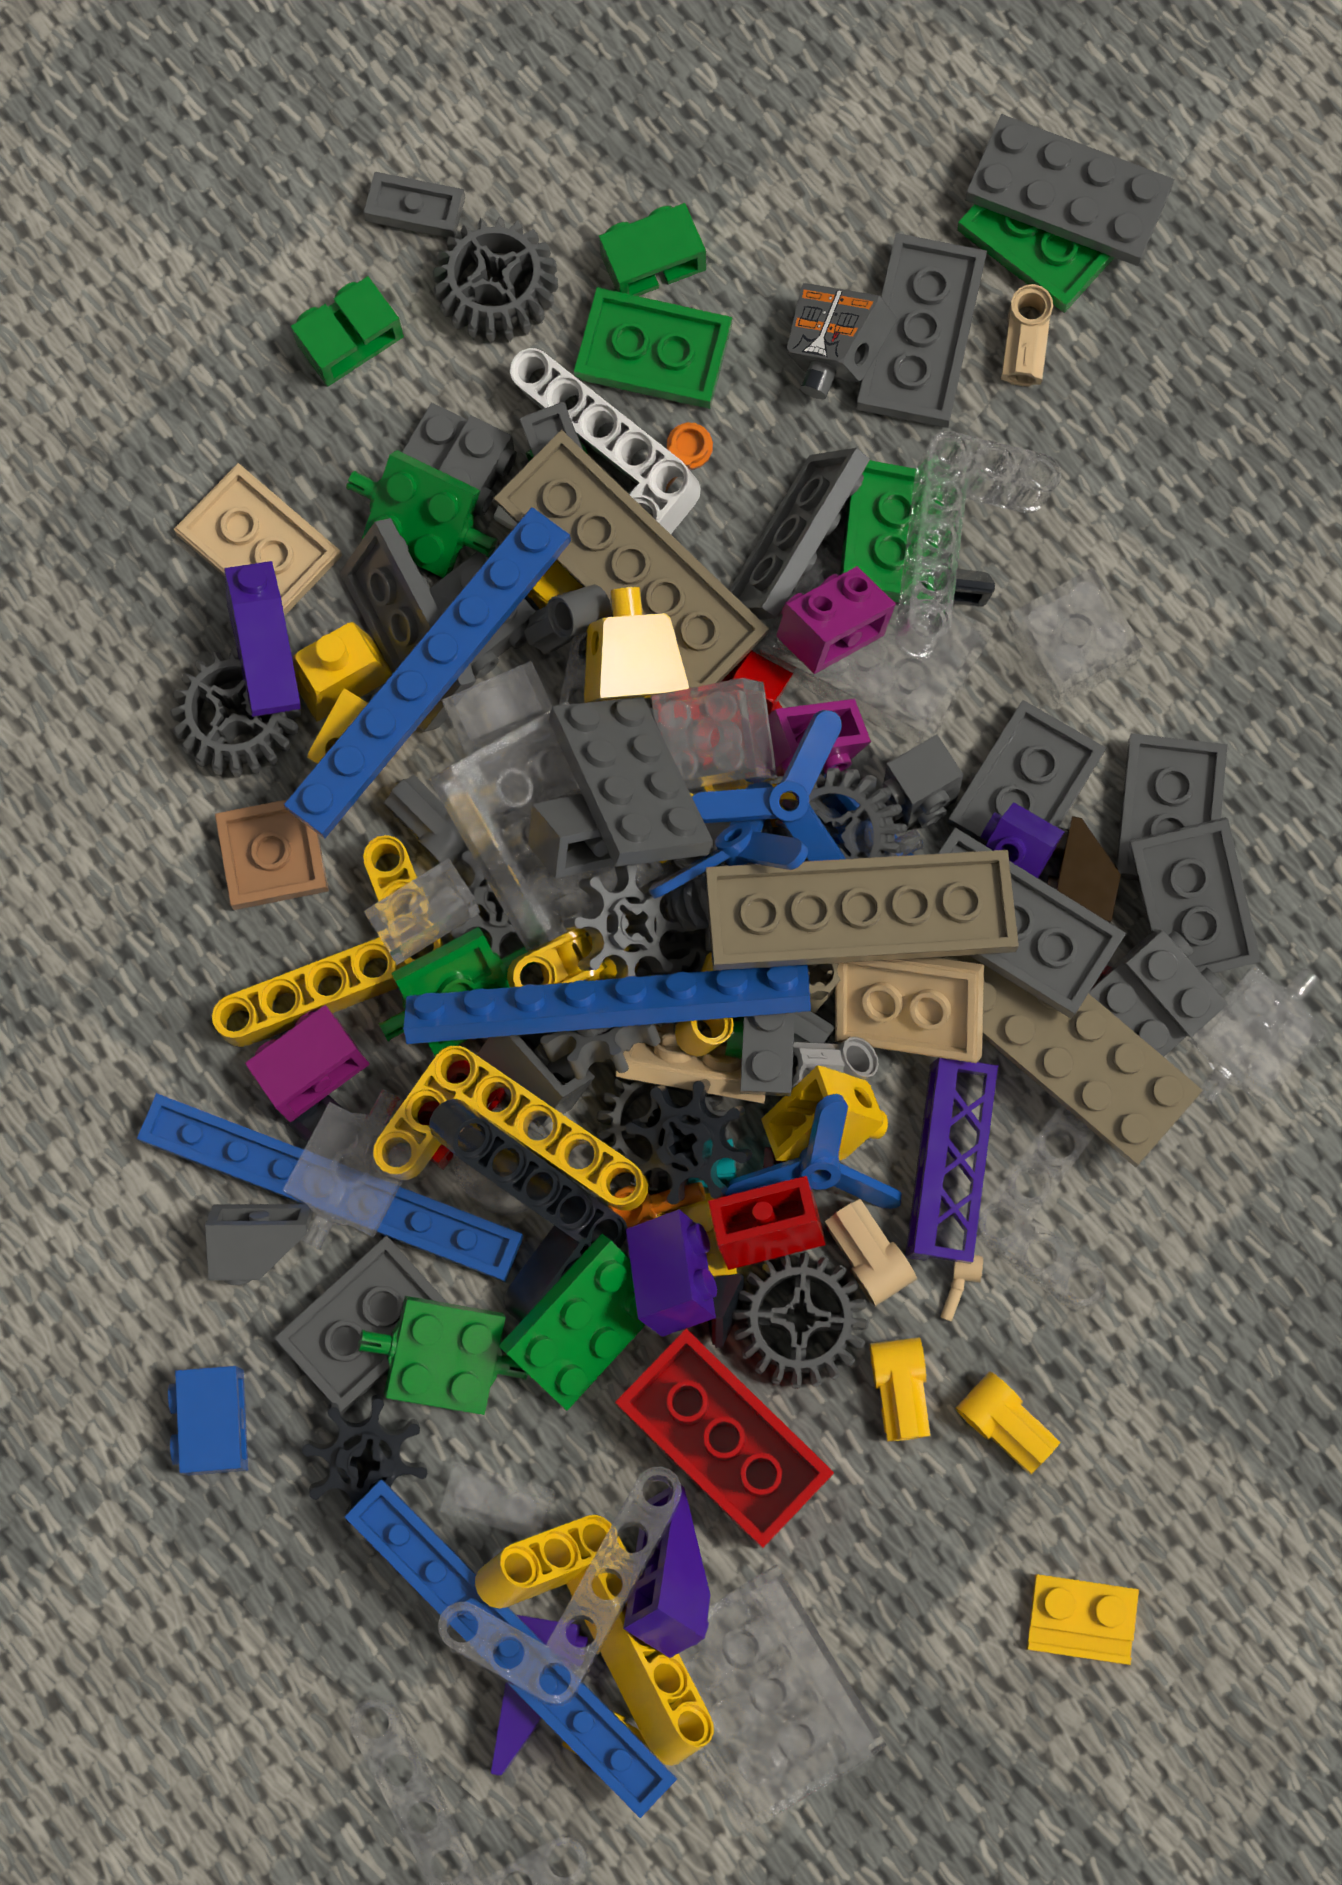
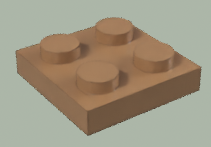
[215,799,329,910]

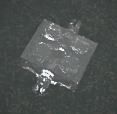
[1188,965,1329,1105]
[282,1089,412,1250]

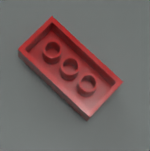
[615,1328,834,1550]

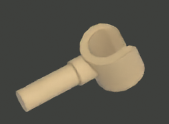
[940,1255,983,1321]

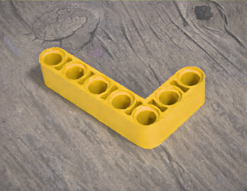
[212,835,443,1047]
[373,1046,648,1211]
[475,1515,714,1766]

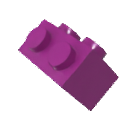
[776,566,896,674]
[748,699,871,779]
[245,1005,370,1122]

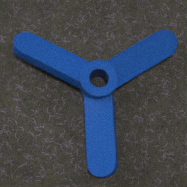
[692,710,846,861]
[649,782,808,899]
[726,1094,902,1209]

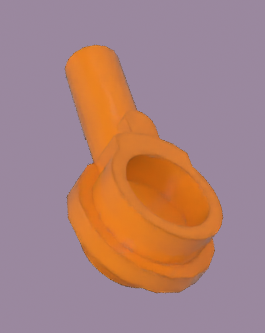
[665,422,713,492]
[609,1182,706,1229]

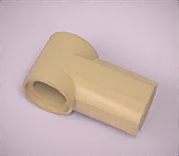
[1001,284,1053,387]
[824,1199,917,1306]

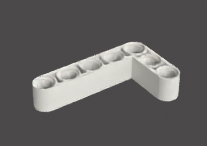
[510,348,701,534]

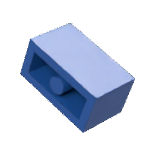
[168,1366,248,1476]

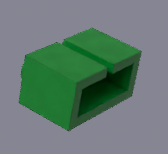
[599,203,706,296]
[290,276,404,387]

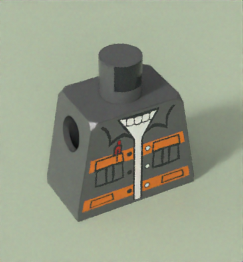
[787,283,897,399]

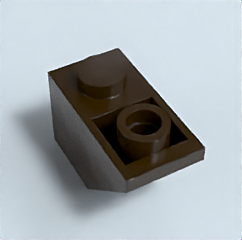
[1046,816,1121,923]

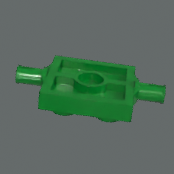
[346,450,498,578]
[378,927,536,1056]
[358,1296,528,1415]

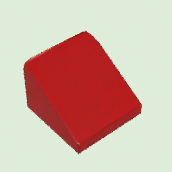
[728,651,794,715]

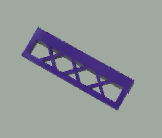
[905,1057,998,1264]

